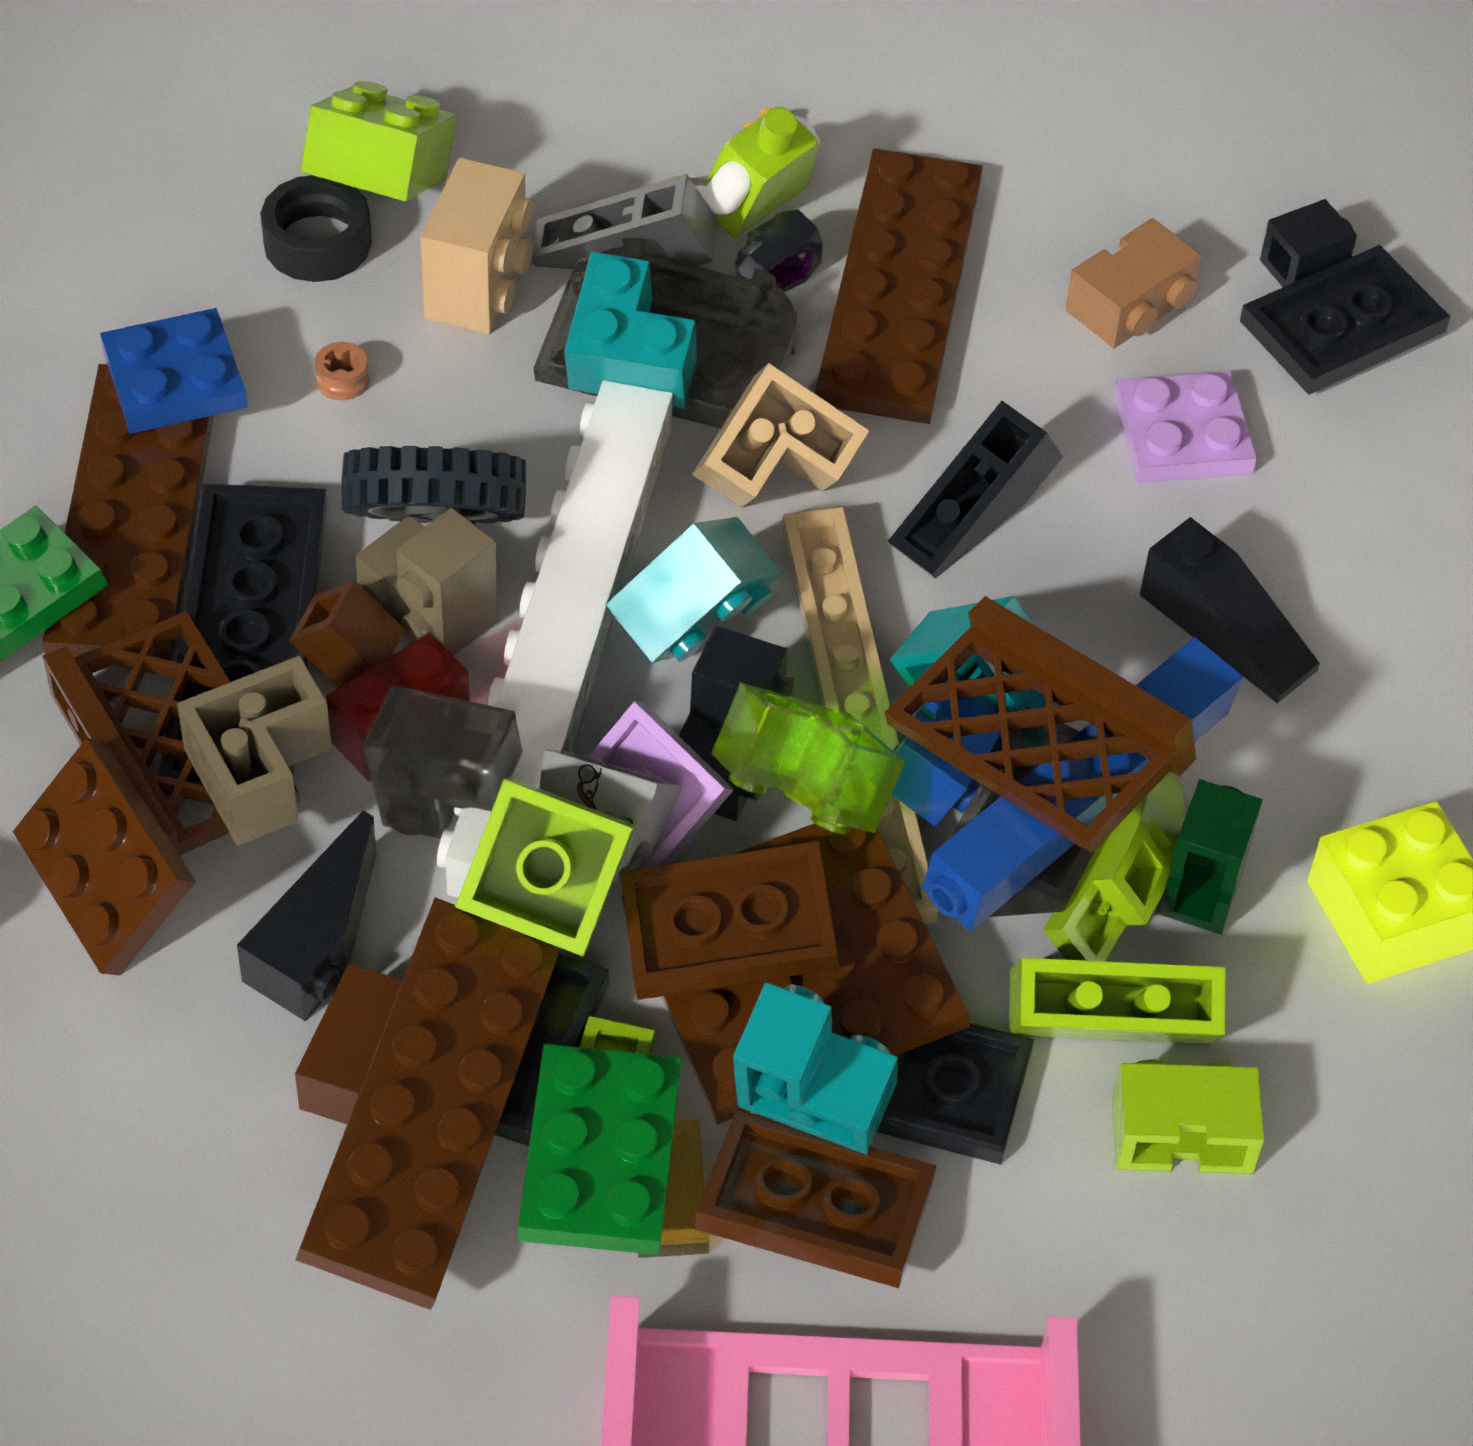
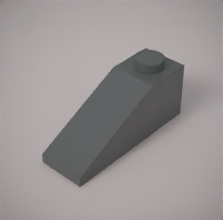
[531,174,718,276]

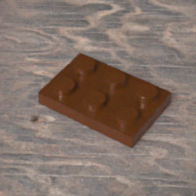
[12,738,196,976]
[620,841,840,1000]
[694,1109,937,1289]

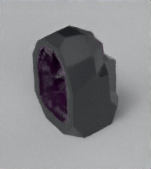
[735,209,823,299]

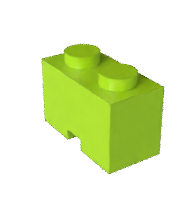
[1112,1059,1264,1174]

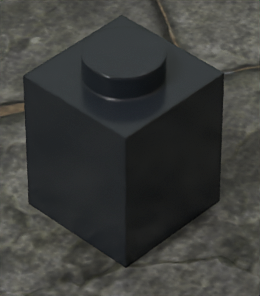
[1260,199,1357,287]

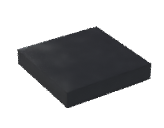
[877,1023,1034,1165]

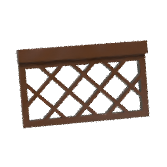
[884,596,1196,853]
[43,611,300,857]

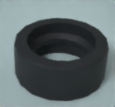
[260,175,372,282]

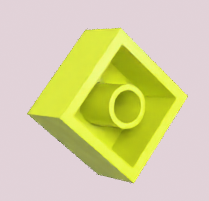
[1307,801,1473,984]

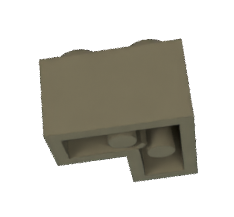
[355,508,498,663]
[177,655,332,846]

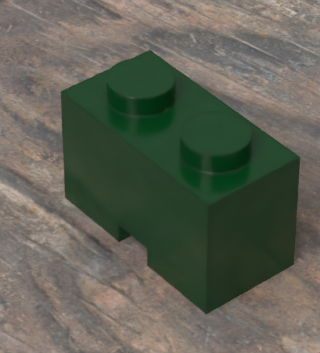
[1159,779,1263,935]

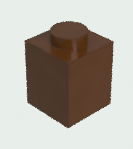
[289,580,405,690]

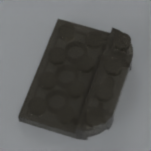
[533,238,797,429]

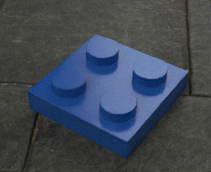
[100,308,248,434]

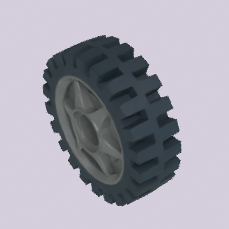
[341,446,526,524]

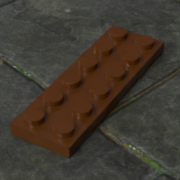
[815,148,983,424]
[42,364,214,661]
[295,897,561,1310]

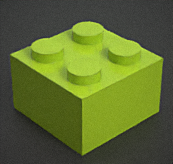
[300,81,457,202]
[455,777,635,956]

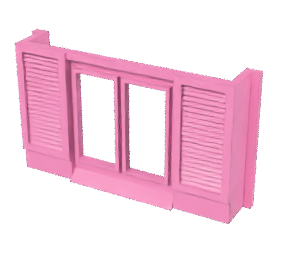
[601,1296,1081,1446]

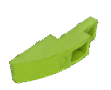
[1043,772,1185,961]

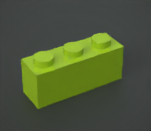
[1009,958,1226,1045]

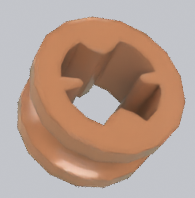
[314,342,369,401]

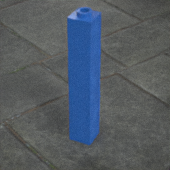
[922,637,1243,932]

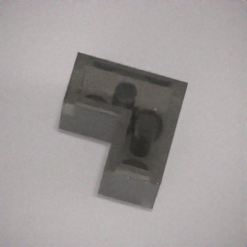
[363,685,523,839]

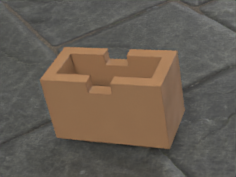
[1065,218,1202,349]

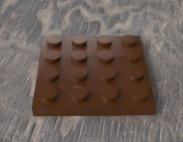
[621,804,970,1125]

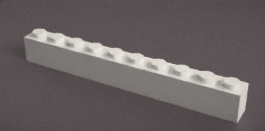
[437,380,673,897]

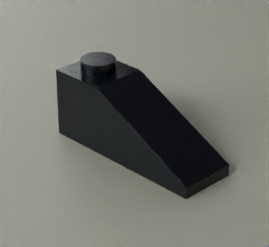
[888,400,1063,578]
[1140,517,1320,703]
[237,810,376,1021]

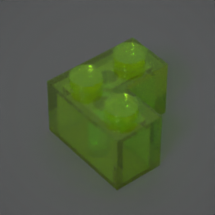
[712,683,905,834]

